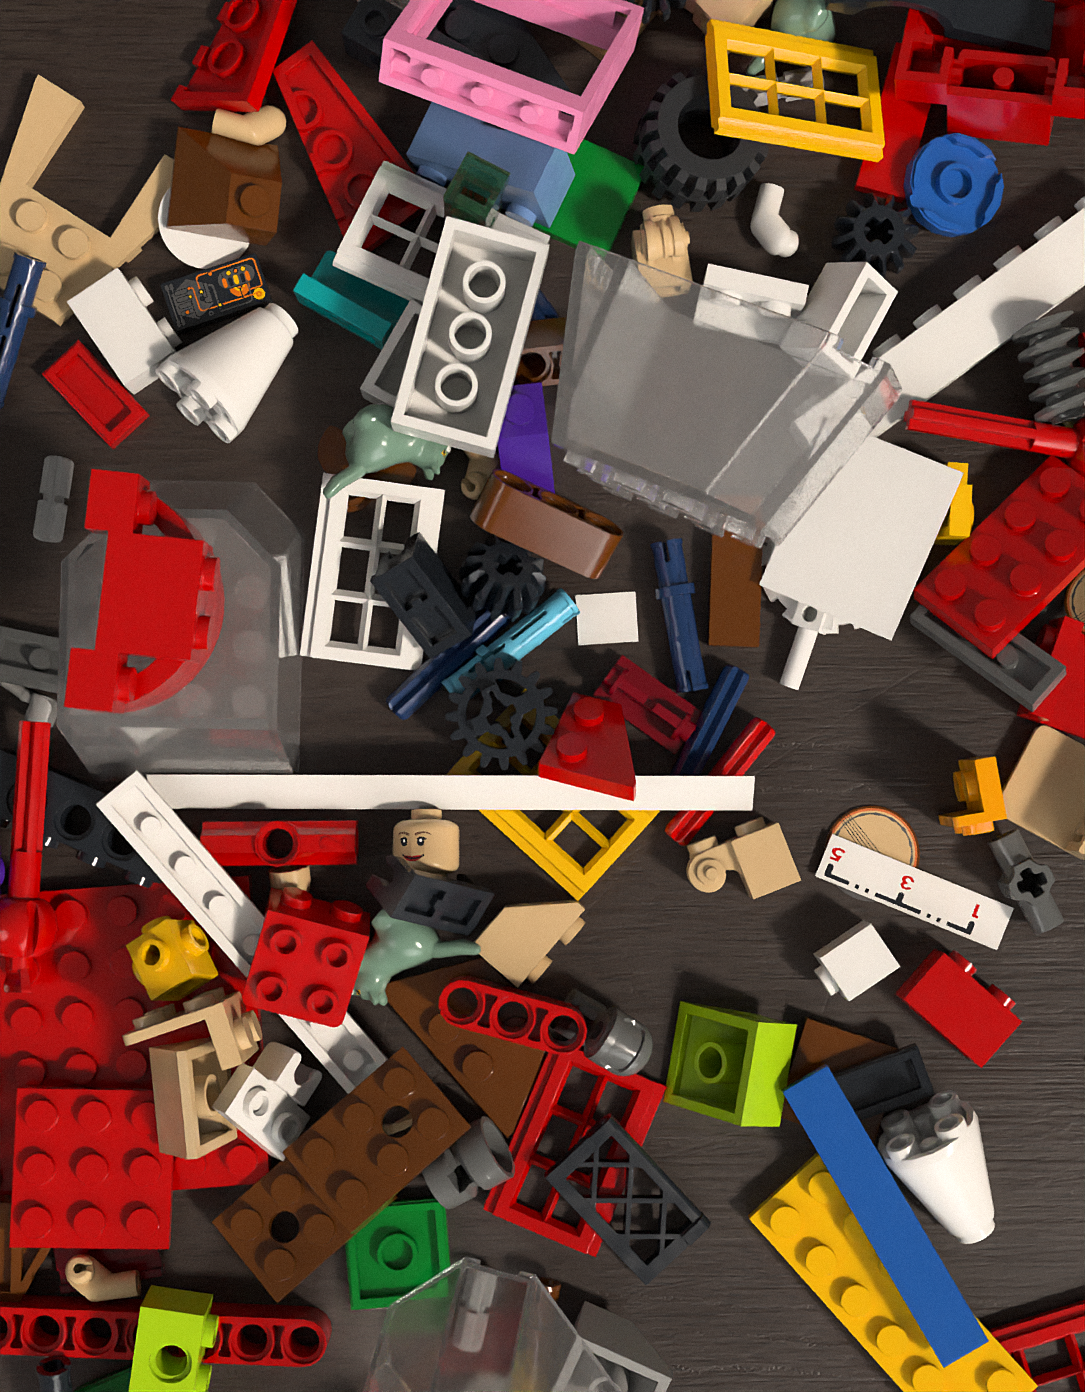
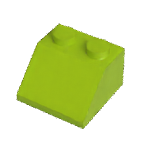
[663,1001,797,1127]

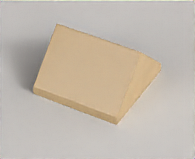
[149,1037,238,1159]

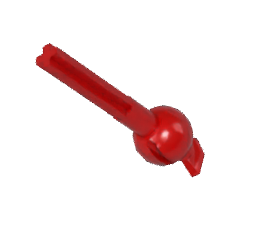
[903,399,1085,477]
[0,721,59,993]

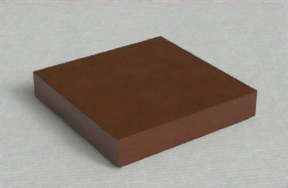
[781,1016,898,1144]

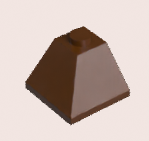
[166,127,282,246]

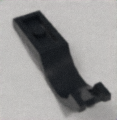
[826,0,1055,57]

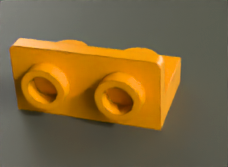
[938,756,1007,836]

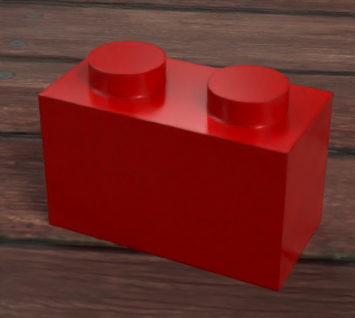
[895,948,1022,1068]

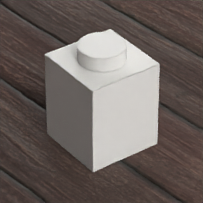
[814,920,900,1001]

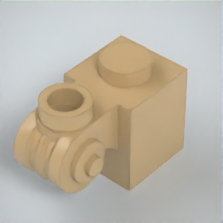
[631,205,693,302]
[686,817,801,899]

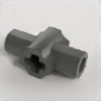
[988,829,1064,935]

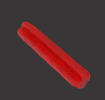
[665,717,775,846]

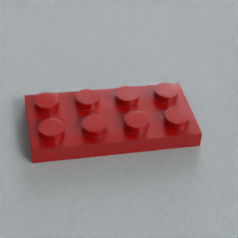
[913,456,1085,659]

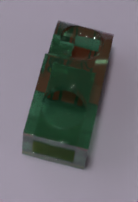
[443,151,510,229]

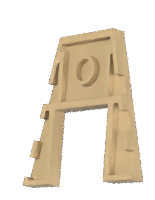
[0,74,174,326]

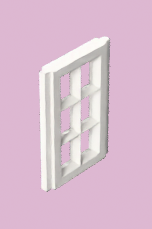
[333,161,550,305]
[300,473,445,670]

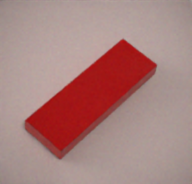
[854,42,931,203]

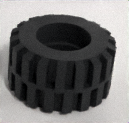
[633,67,769,212]

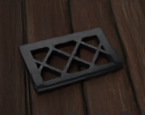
[543,1113,711,1286]

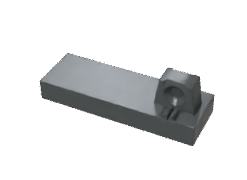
[910,604,1066,712]

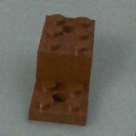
[212,1046,472,1303]

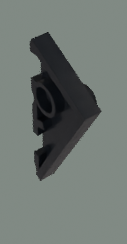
[434,0,572,116]

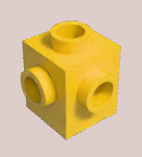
[126,916,219,1001]

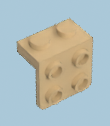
[1002,725,1085,860]
[122,987,262,1071]

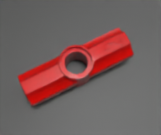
[200,820,359,867]

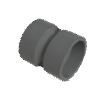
[422,1116,515,1209]

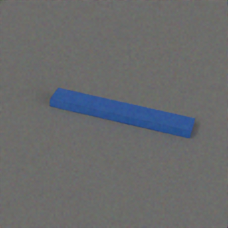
[781,1064,989,1368]

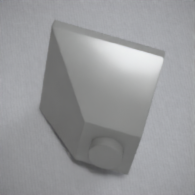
[547,1301,673,1392]

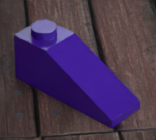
[498,382,555,547]

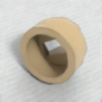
[268,865,311,892]

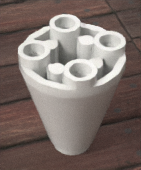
[155,303,298,443]
[878,1090,995,1244]

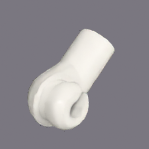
[750,183,799,257]

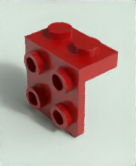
[1017,616,1085,740]
[242,887,370,1027]

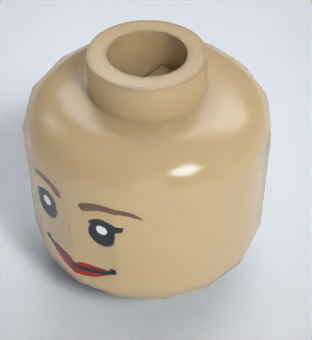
[393,809,459,877]

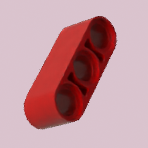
[439,975,587,1055]

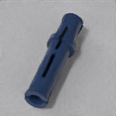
[0,252,46,408]
[650,538,709,694]

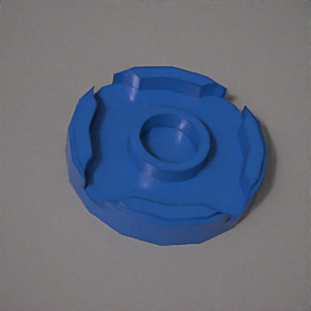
[903,133,1004,237]

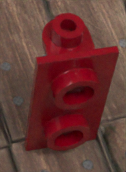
[593,655,702,755]

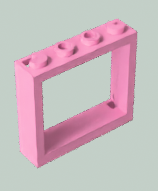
[379,0,644,155]

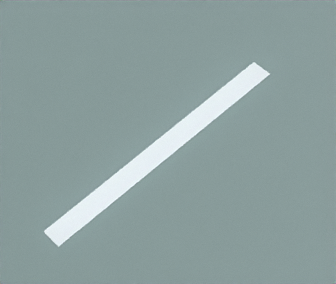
[146,774,755,811]

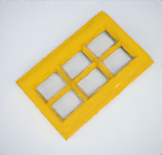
[705,19,885,162]
[446,688,660,901]

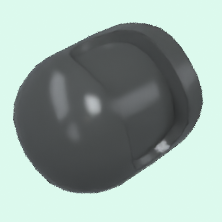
[551,988,653,1076]

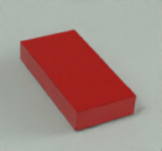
[42,340,150,449]

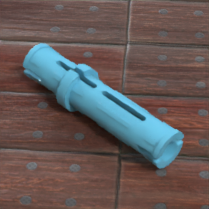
[442,588,580,700]

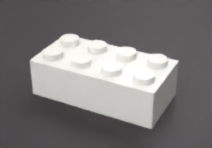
[391,216,550,458]

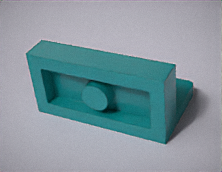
[293,250,409,349]

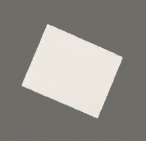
[759,419,964,640]

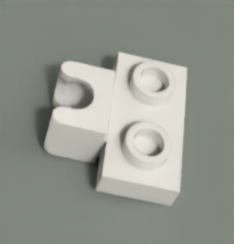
[212,1042,322,1161]

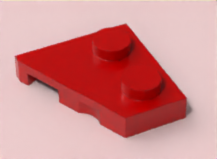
[538,692,636,802]

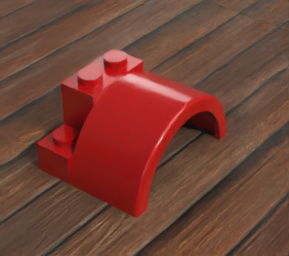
[894,0,1085,146]
[64,469,225,714]

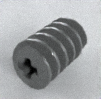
[1011,310,1085,425]

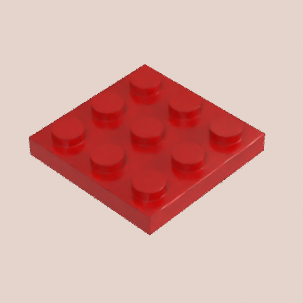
[9,1086,174,1249]

